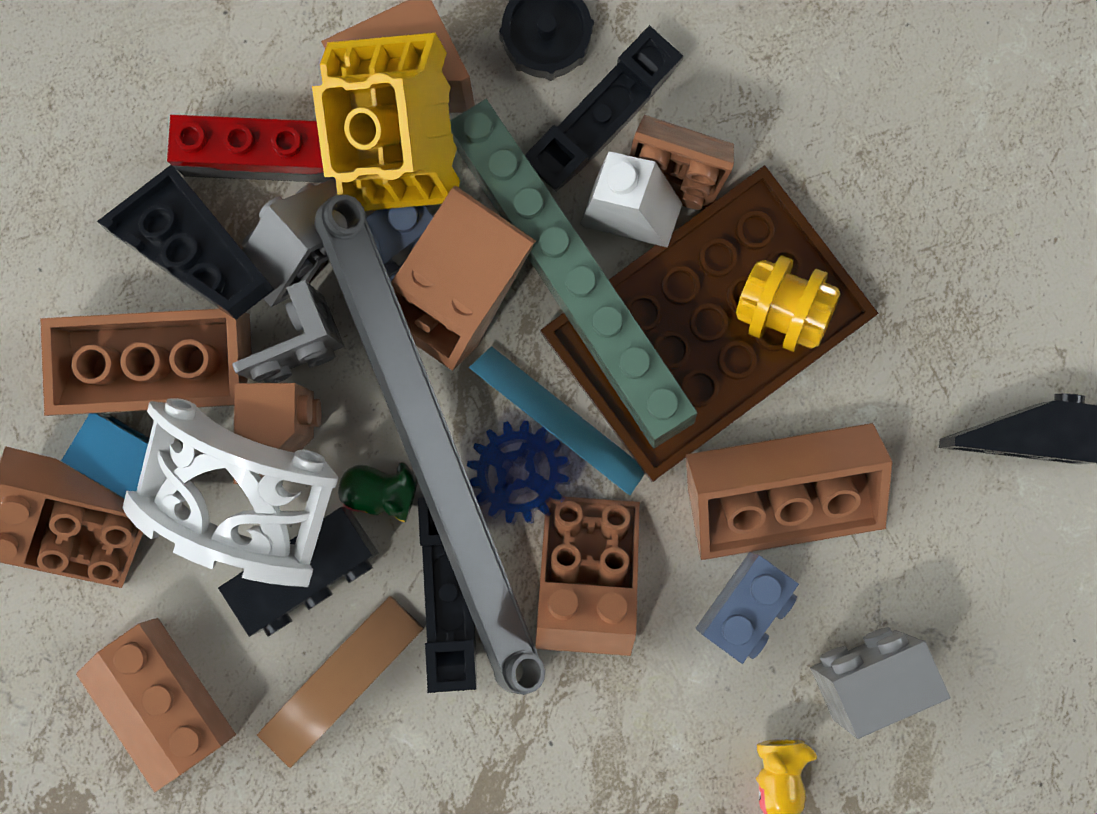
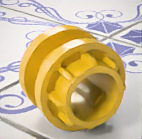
[736,255,841,352]

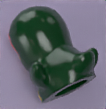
[338,462,418,523]

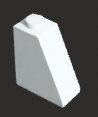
[580,151,682,248]

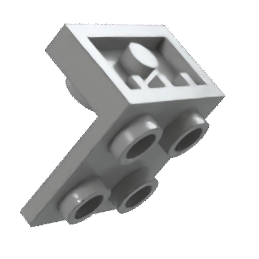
[232,280,345,383]

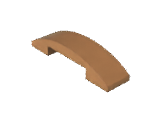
[257,596,424,768]

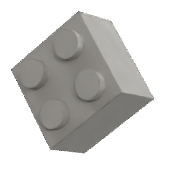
[810,627,951,739]

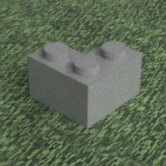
[242,178,368,307]

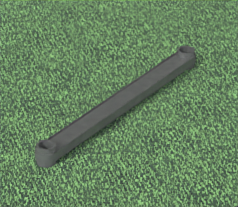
[314,195,545,695]

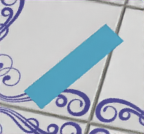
[468,346,645,495]

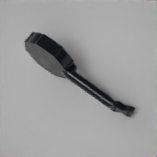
[499,0,594,81]

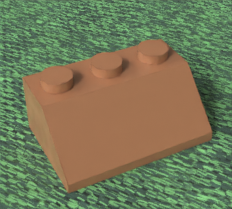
[76,618,236,792]

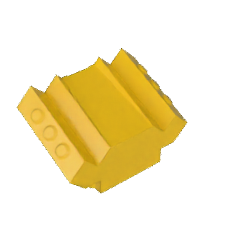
[312,32,460,211]

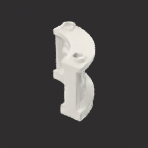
[122,398,338,587]

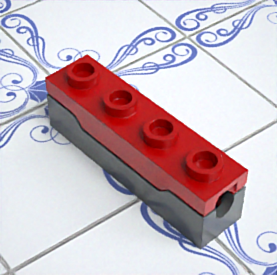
[167,114,334,183]

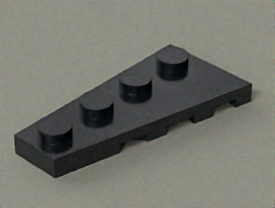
[97,165,275,320]

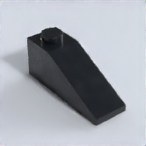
[939,393,1097,465]

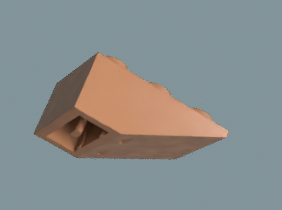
[629,115,734,210]
[391,186,536,371]
[0,446,143,588]
[535,495,640,656]

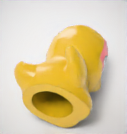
[756,739,817,814]

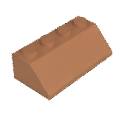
[40,309,252,416]
[686,423,892,560]

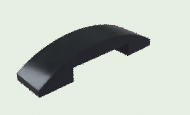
[525,25,684,192]
[418,497,477,693]

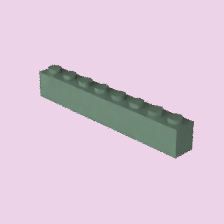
[450,99,697,449]

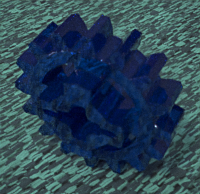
[466,421,571,525]

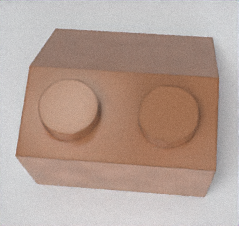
[233,383,322,484]

